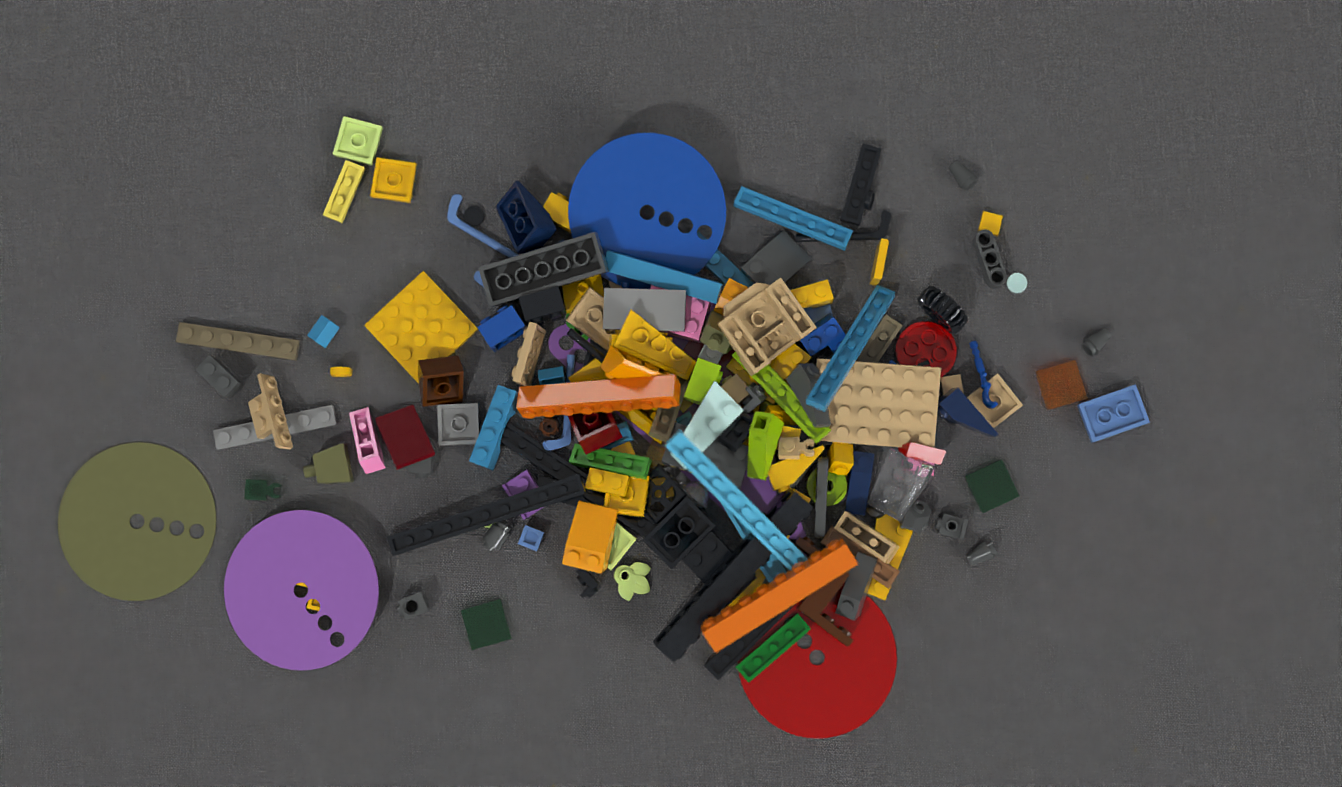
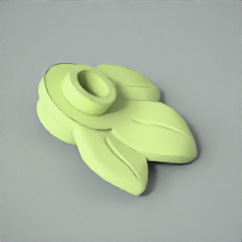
[614,562,651,601]

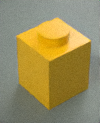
[827,442,854,476]

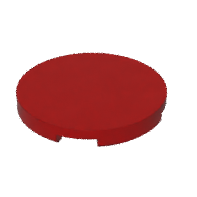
[895,321,957,378]

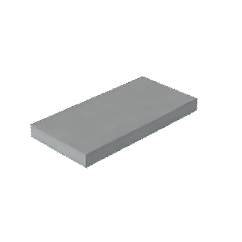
[603,288,686,332]

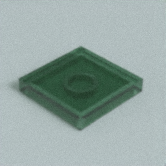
[964,459,1019,514]
[461,599,512,650]

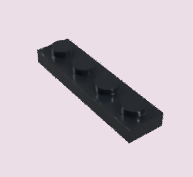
[840,143,882,226]

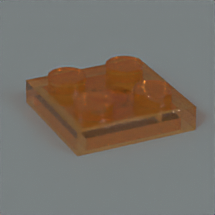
[1035,360,1088,411]

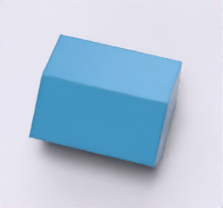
[307,315,340,348]
[538,366,565,385]

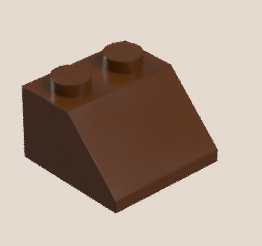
[418,355,464,407]

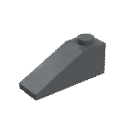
[786,363,831,428]
[835,551,878,620]

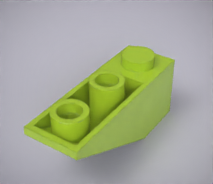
[747,411,784,481]

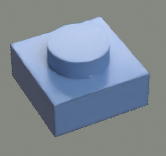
[518,525,545,551]

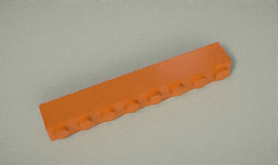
[516,374,681,419]
[701,538,858,653]

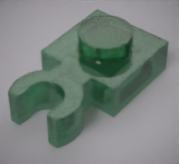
[244,479,282,501]

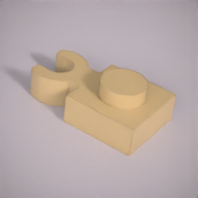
[778,437,815,459]

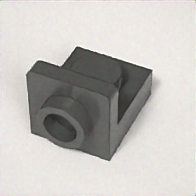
[742,382,767,414]

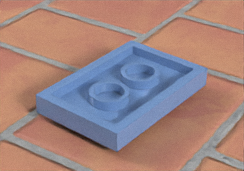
[1077,384,1150,443]

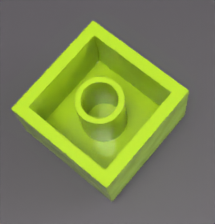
[683,358,723,405]

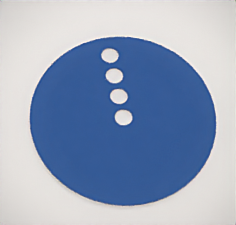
[568,133,726,289]

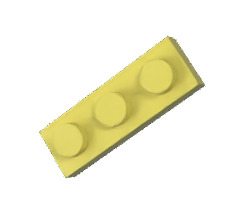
[323,160,365,224]

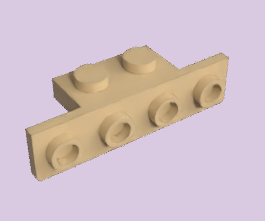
[248,373,293,450]

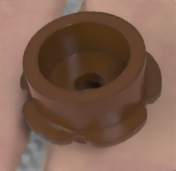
[539,417,559,437]

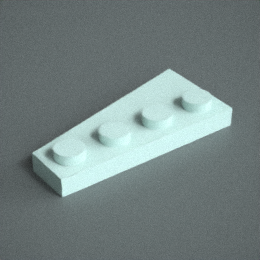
[670,381,744,469]

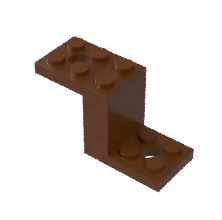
[793,536,853,647]

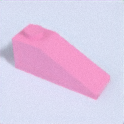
[349,407,385,474]

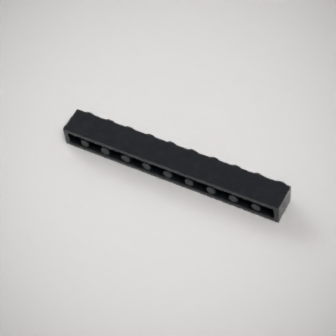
[653,487,813,662]

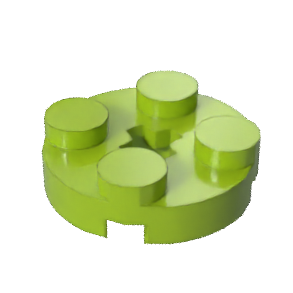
[806,468,847,507]

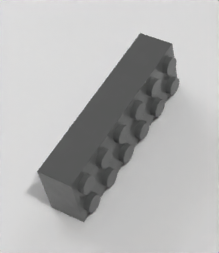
[478,232,609,307]

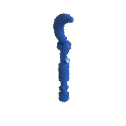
[969,341,998,409]

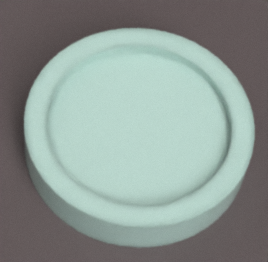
[1006,273,1027,293]

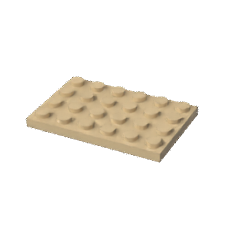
[816,358,941,447]

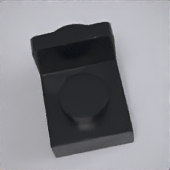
[576,568,599,598]

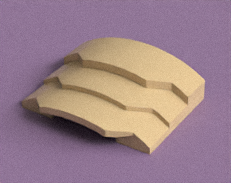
[717,278,817,376]

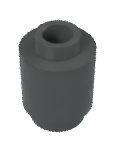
[482,522,510,552]

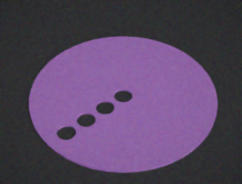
[224,510,379,670]

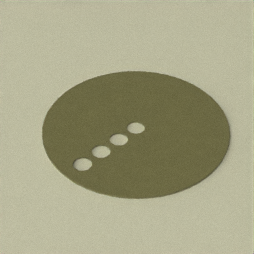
[58,442,216,601]

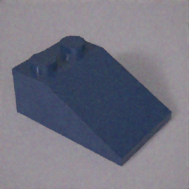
[496,181,557,254]
[937,387,999,437]

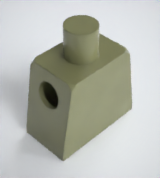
[700,310,733,354]
[303,443,354,484]

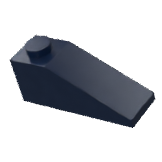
[845,451,874,516]

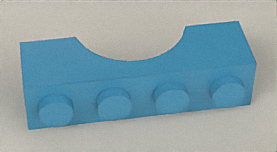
[469,385,518,471]

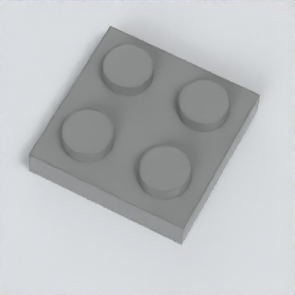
[437,403,480,446]

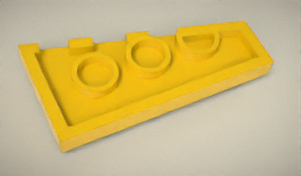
[613,309,696,380]
[867,513,913,601]

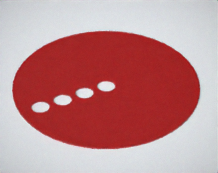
[737,583,897,739]

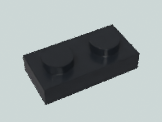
[718,412,753,452]

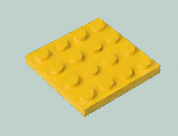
[364,271,479,384]

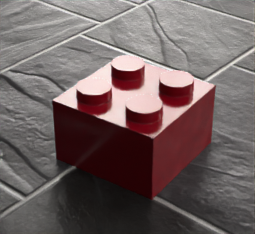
[568,412,623,455]

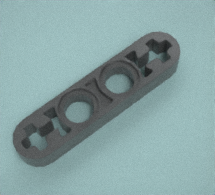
[814,457,828,537]

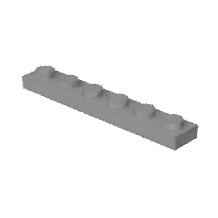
[213,405,337,451]

